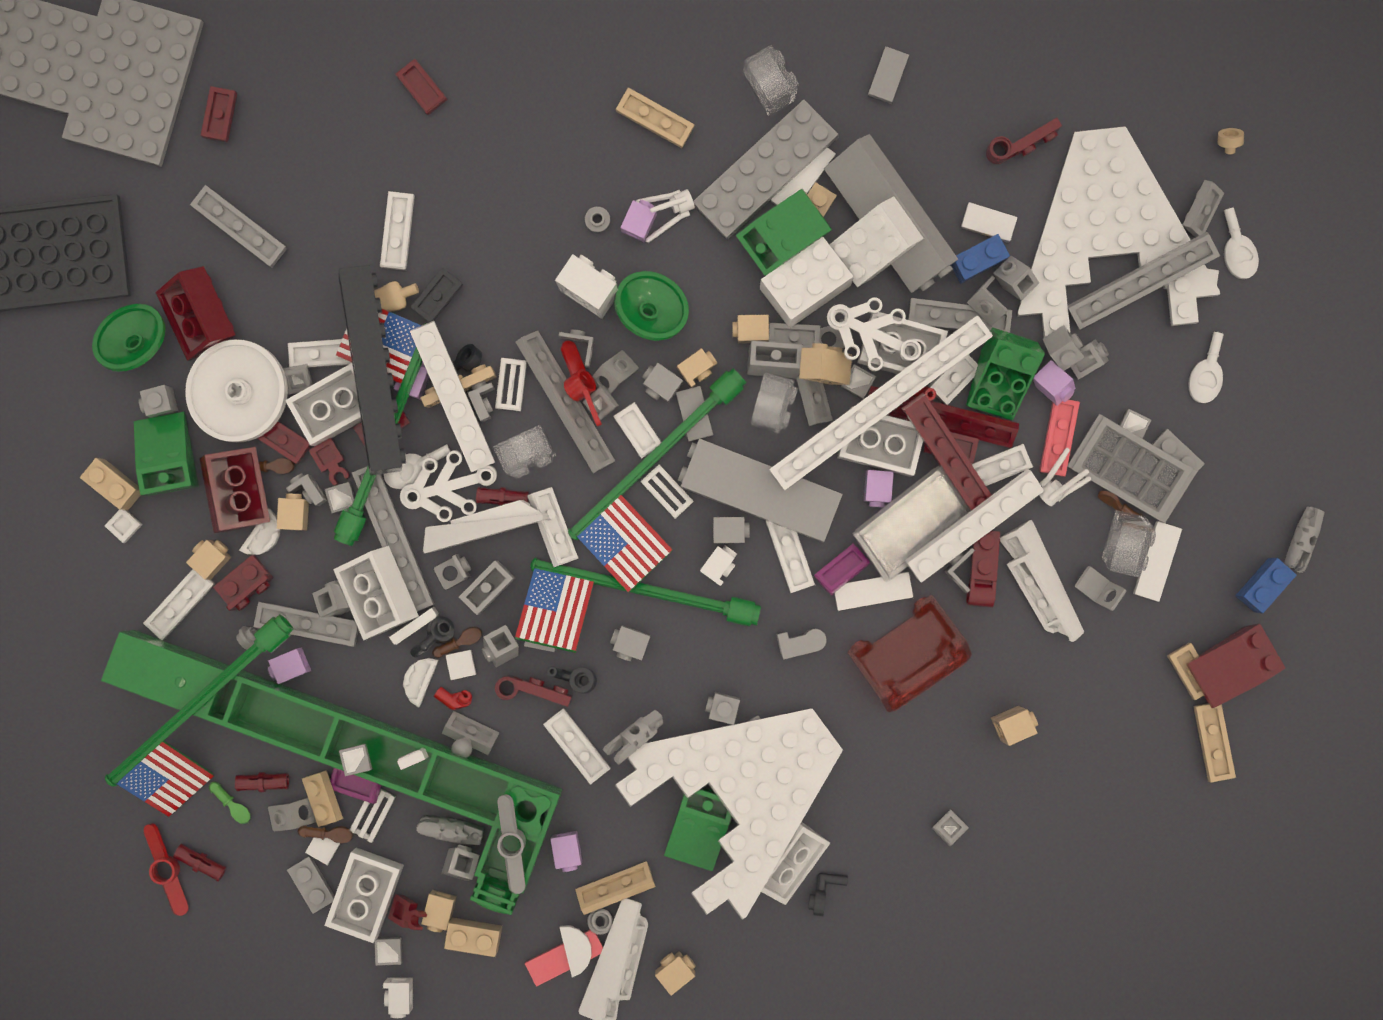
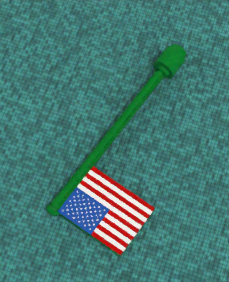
[334,309,427,546]
[568,368,747,592]
[515,557,761,653]
[105,614,294,817]

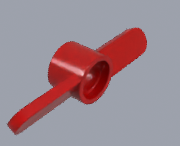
[561,341,602,427]
[144,823,188,916]

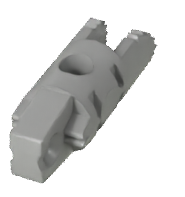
[1284,507,1324,573]
[603,710,663,765]
[416,815,484,845]

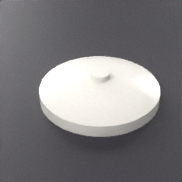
[185,340,288,443]

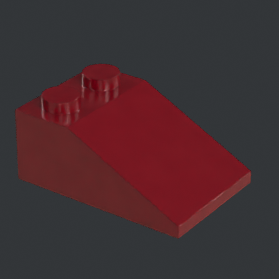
[1186,623,1285,708]

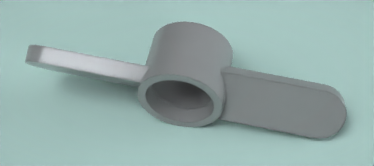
[497,794,526,894]

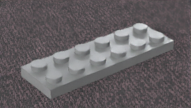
[693,100,839,240]

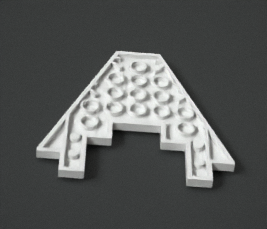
[1017,127,1220,338]
[615,709,843,920]

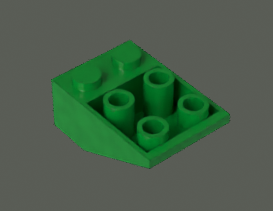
[736,189,832,276]
[966,327,1045,420]
[134,412,199,496]
[664,787,732,871]

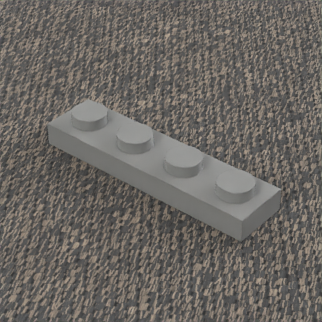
[190,185,287,268]
[908,298,1012,333]
[253,602,359,647]

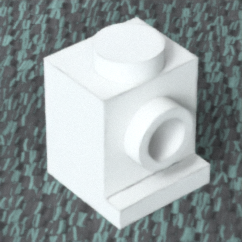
[700,545,737,586]
[383,978,413,1018]

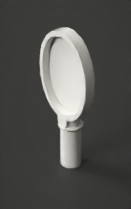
[1224,208,1259,279]
[1188,332,1224,403]
[384,444,451,489]

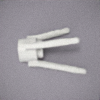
[636,189,695,243]
[1039,448,1091,506]

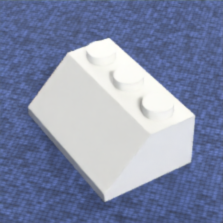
[761,822,830,905]

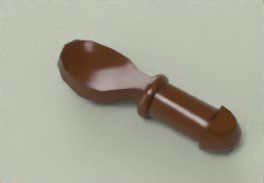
[258,458,295,474]
[1098,491,1144,525]
[432,627,482,658]
[298,825,353,843]

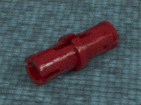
[476,487,529,506]
[235,772,289,792]
[173,843,227,882]

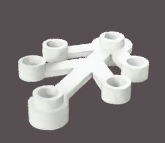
[827,297,921,371]
[400,450,497,522]

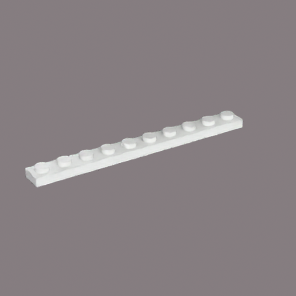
[769,315,993,491]

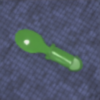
[209,782,251,824]

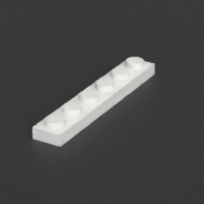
[410,321,495,472]
[905,469,1044,583]

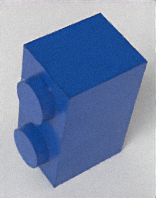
[951,234,1010,284]
[1235,558,1297,613]

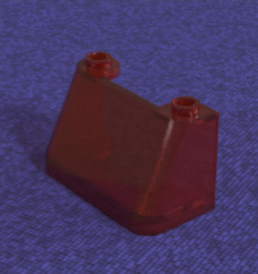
[847,595,972,712]

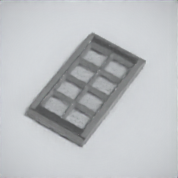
[1067,414,1198,523]
[852,465,970,582]

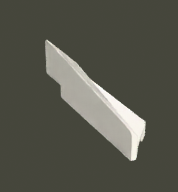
[423,500,550,553]
[1000,520,1084,642]
[579,898,648,1020]

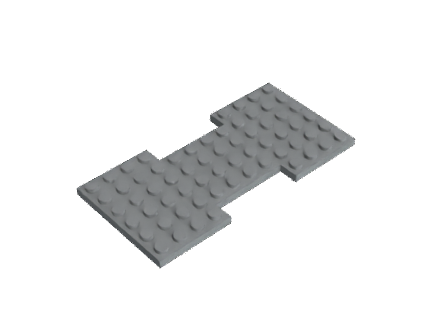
[0,0,204,167]

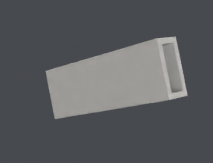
[823,134,958,293]
[678,439,843,543]

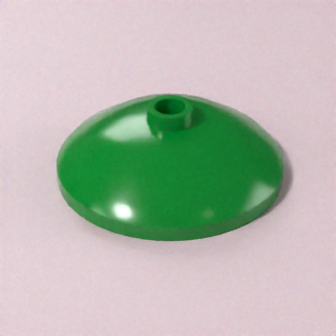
[614,271,689,341]
[92,304,165,371]

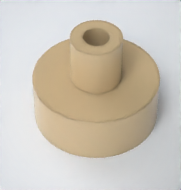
[1218,128,1244,154]

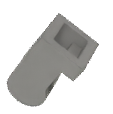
[776,628,826,660]

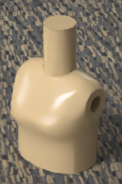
[374,281,419,312]

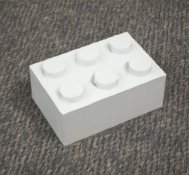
[829,197,924,287]
[760,237,853,328]
[555,254,618,319]
[857,312,948,383]
[285,363,361,446]
[837,407,923,477]
[333,546,419,640]
[324,848,404,943]

